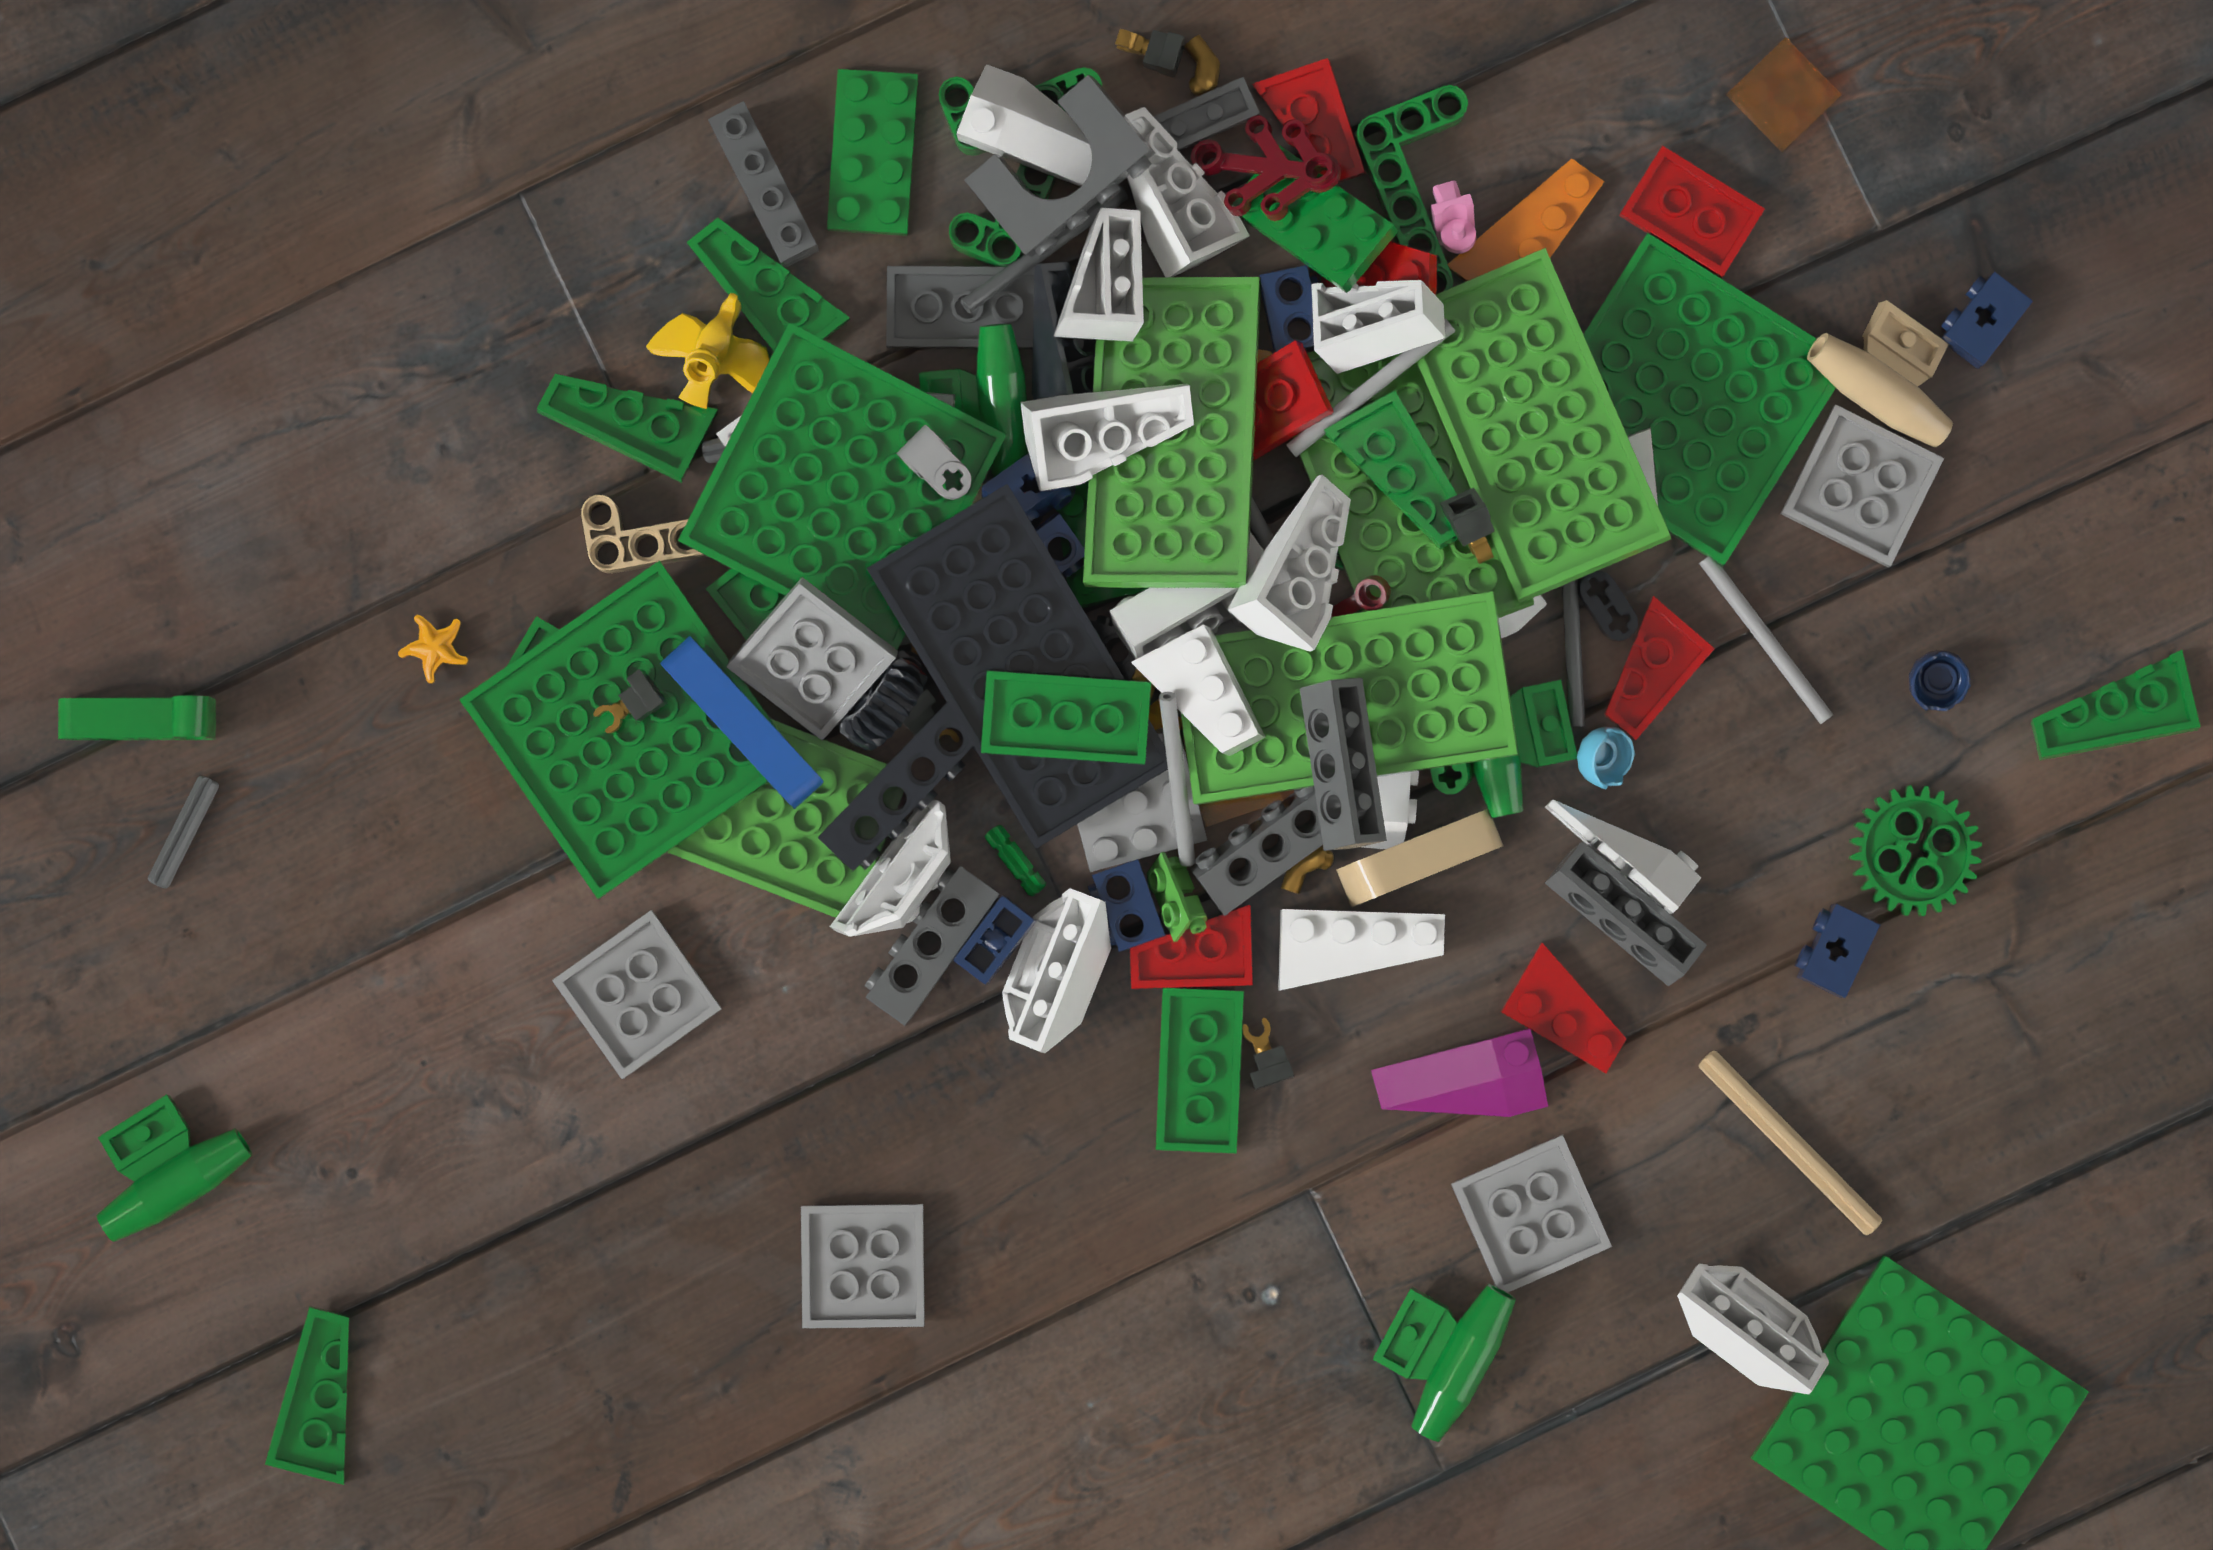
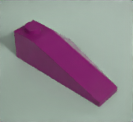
[1371,1028,1548,1117]

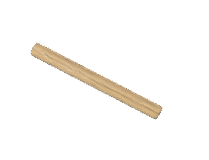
[1699,1050,1882,1235]

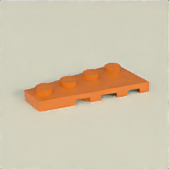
[1448,159,1605,282]

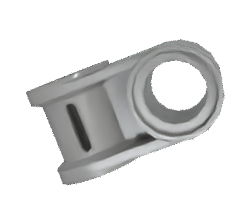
[896,425,971,500]

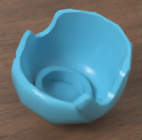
[1577,726,1635,789]

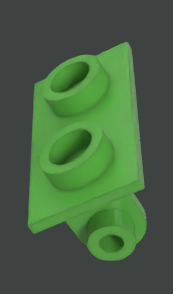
[1146,852,1208,942]

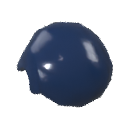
[1909,650,1971,711]

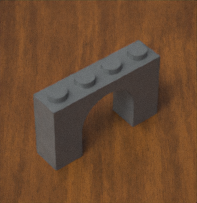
[965,75,1155,257]

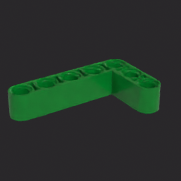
[1355,85,1468,295]

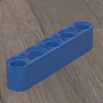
[660,636,824,809]

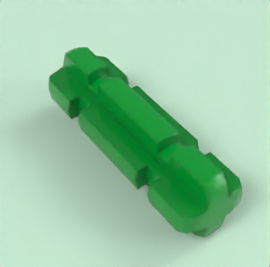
[985,824,1046,897]

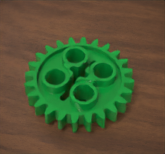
[1849,785,1982,916]

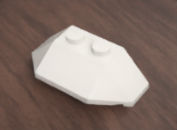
[830,799,951,937]
[1002,888,1111,1053]
[1677,1264,1829,1394]

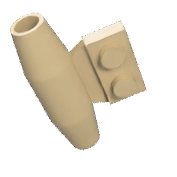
[1807,300,1953,447]

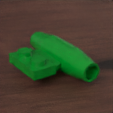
[919,323,1029,478]
[1471,680,1577,818]
[96,1094,252,1242]
[1373,1284,1516,1442]

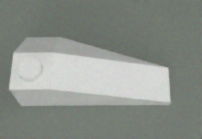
[957,64,1092,187]
[1125,107,1250,277]
[1021,384,1194,491]
[1228,475,1351,651]
[1545,800,1701,914]

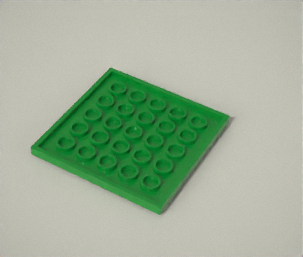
[1583,233,1836,566]
[678,322,1007,650]
[459,560,780,899]
[1750,1256,2089,1550]

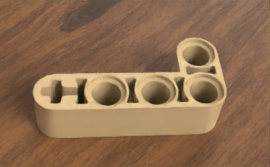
[581,495,708,574]
[1336,809,1504,907]

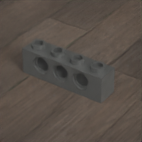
[708,101,819,268]
[1300,678,1387,851]
[1189,787,1323,916]
[1545,841,1707,986]
[864,866,1000,1026]

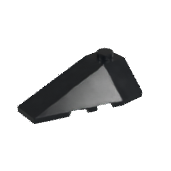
[1032,262,1096,400]

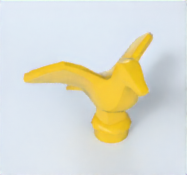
[646,293,770,409]

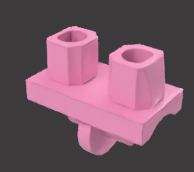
[1431,181,1476,254]

